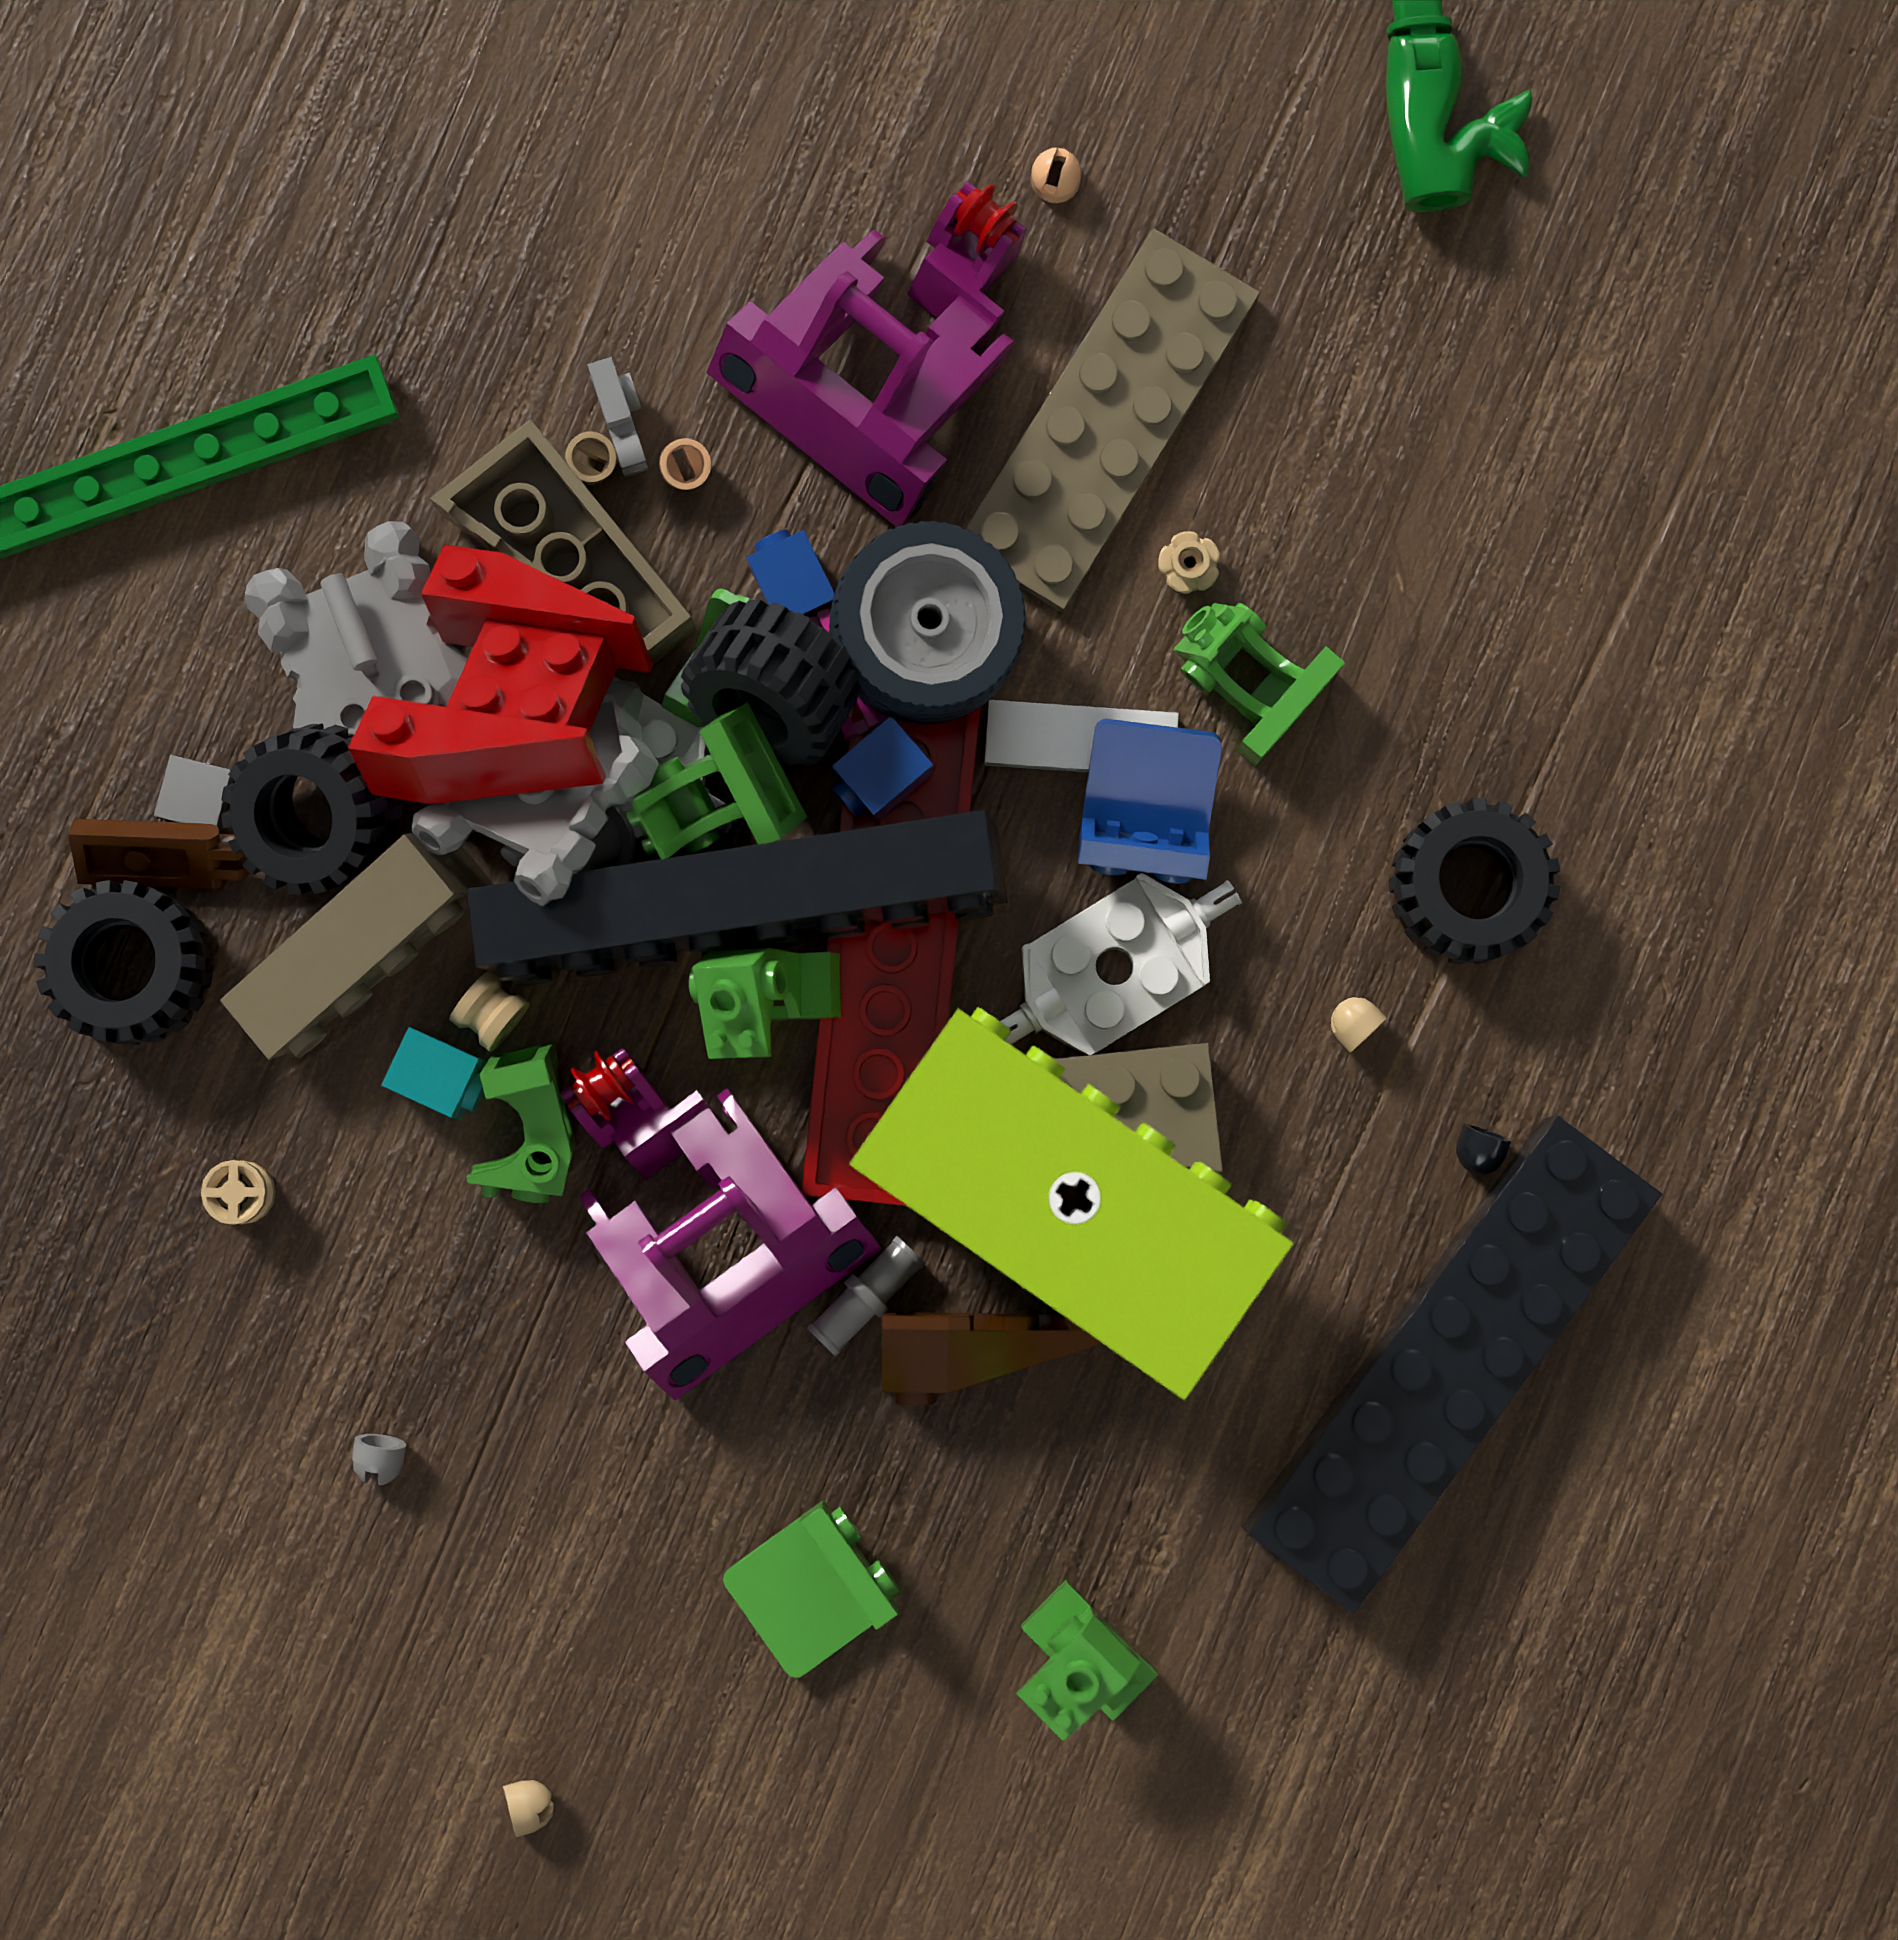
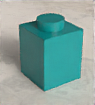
[381,1027,487,1120]

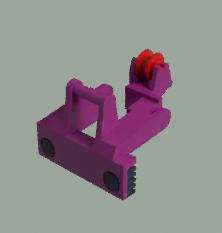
[706,181,1027,527]
[560,1048,882,1401]

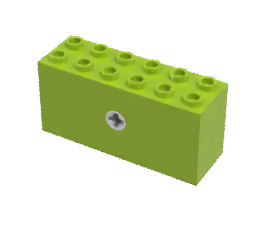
[849,1007,1293,1400]

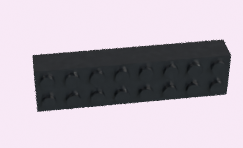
[467,810,1008,986]
[1241,1116,1663,1614]

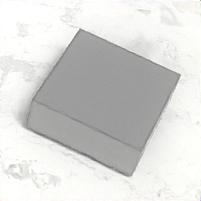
[154,755,234,834]

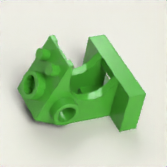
[1173,603,1345,766]
[626,702,807,859]
[689,948,841,1059]
[466,1041,576,1203]
[1016,1580,1158,1741]

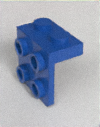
[1078,719,1222,883]

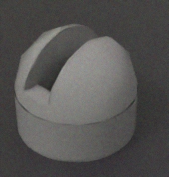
[352,1434,406,1485]

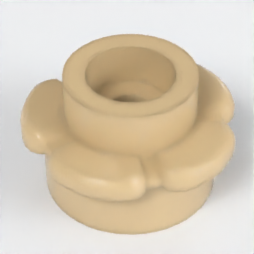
[1158,531,1220,594]

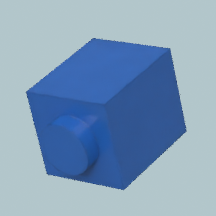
[746,529,835,618]
[832,716,934,823]

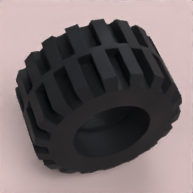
[681,599,861,770]
[221,723,402,895]
[1389,798,1561,965]
[34,880,213,1045]

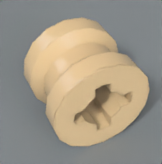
[449,971,530,1052]
[201,1160,276,1225]

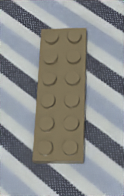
[965,228,1260,613]

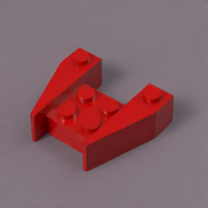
[348,545,653,804]

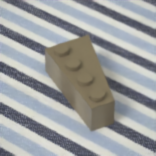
[430,419,697,665]
[220,833,494,1060]
[1054,1043,1223,1173]

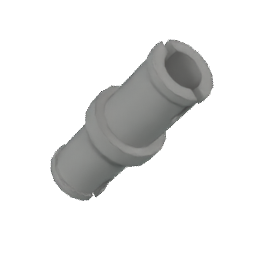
[807,1236,926,1357]

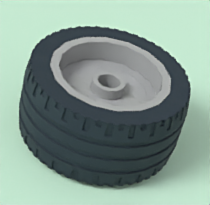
[829,521,1026,725]

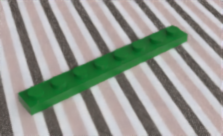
[0,354,400,559]

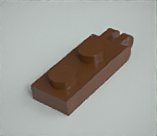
[68,819,250,889]

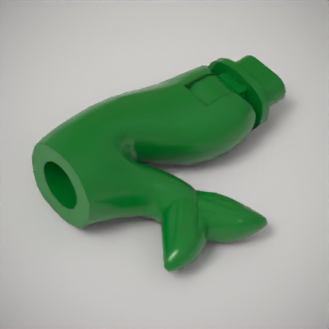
[1386,0,1532,212]

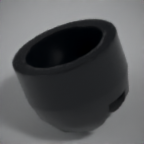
[1456,1123,1512,1175]

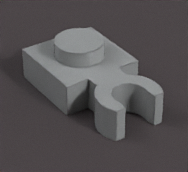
[587,357,648,477]

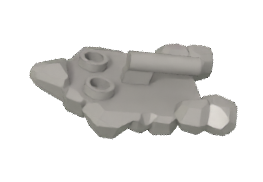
[245,521,468,739]
[412,680,659,906]

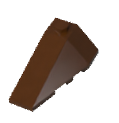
[882,1312,1103,1405]

